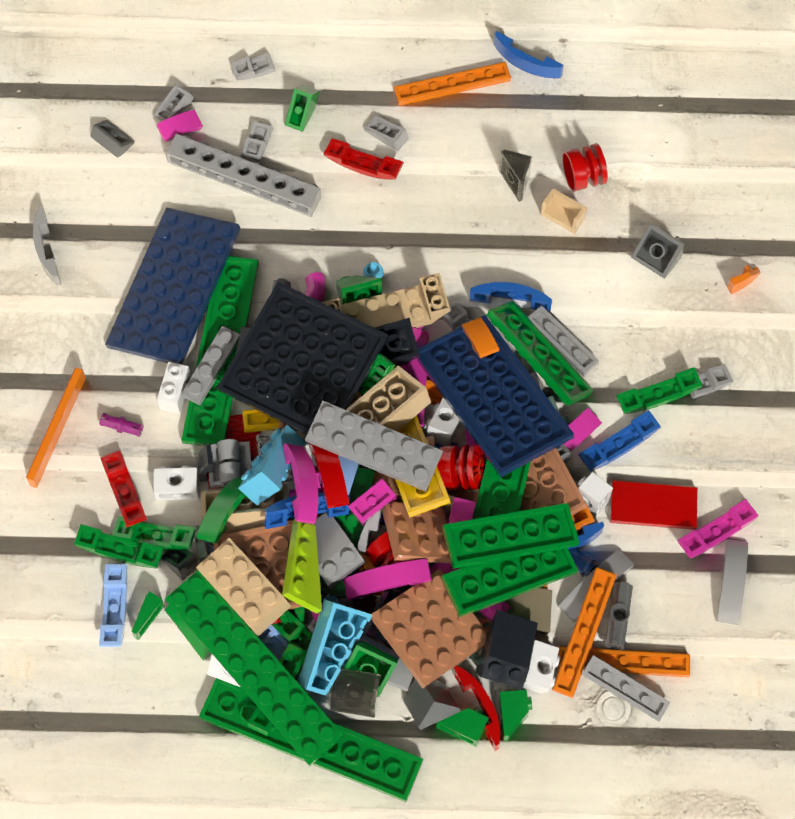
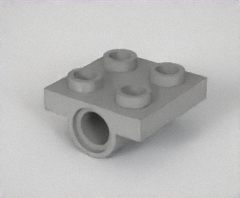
[209,439,252,488]

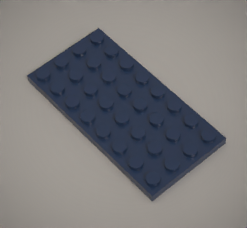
[105,208,241,365]
[416,315,574,478]

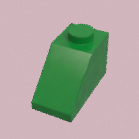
[285,85,320,132]
[499,690,532,741]
[436,708,489,747]

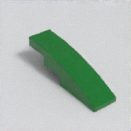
[272,610,312,651]
[247,643,307,736]

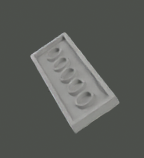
[305,401,443,492]

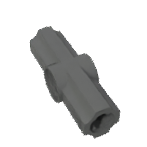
[605,582,633,650]

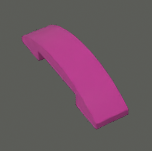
[283,443,318,524]
[677,499,759,559]
[343,559,432,601]

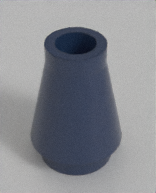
[569,548,599,577]

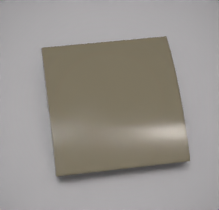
[504,588,552,634]

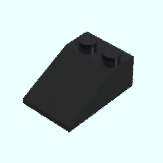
[374,318,420,376]
[359,587,404,660]
[475,609,538,690]

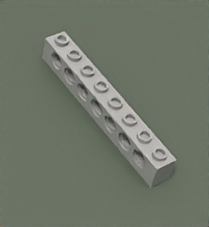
[166,134,321,217]

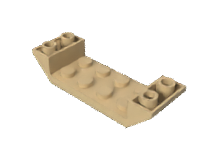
[322,273,450,328]

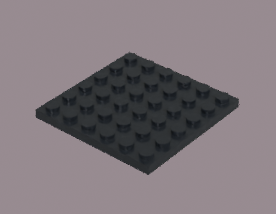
[217,282,389,435]

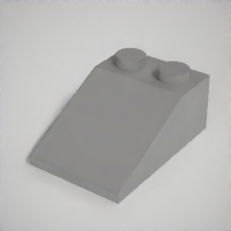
[313,513,366,589]

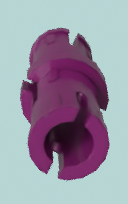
[99,413,144,437]

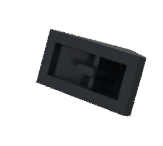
[161,549,198,581]

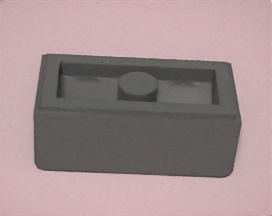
[90,120,135,158]

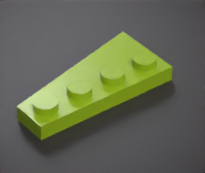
[282,519,322,614]

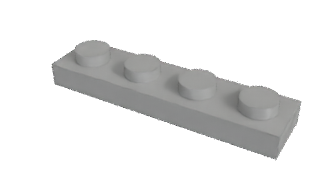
[528,306,599,377]
[181,326,240,406]
[581,655,671,722]

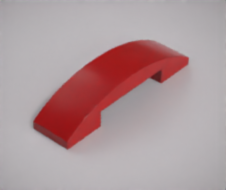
[323,138,404,180]
[309,443,349,509]
[100,450,147,527]
[453,666,500,751]

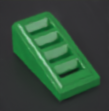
[360,354,395,395]
[131,591,164,640]

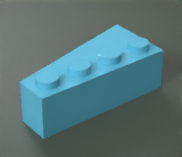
[238,425,305,505]
[298,599,372,695]

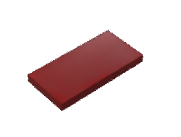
[610,481,698,530]

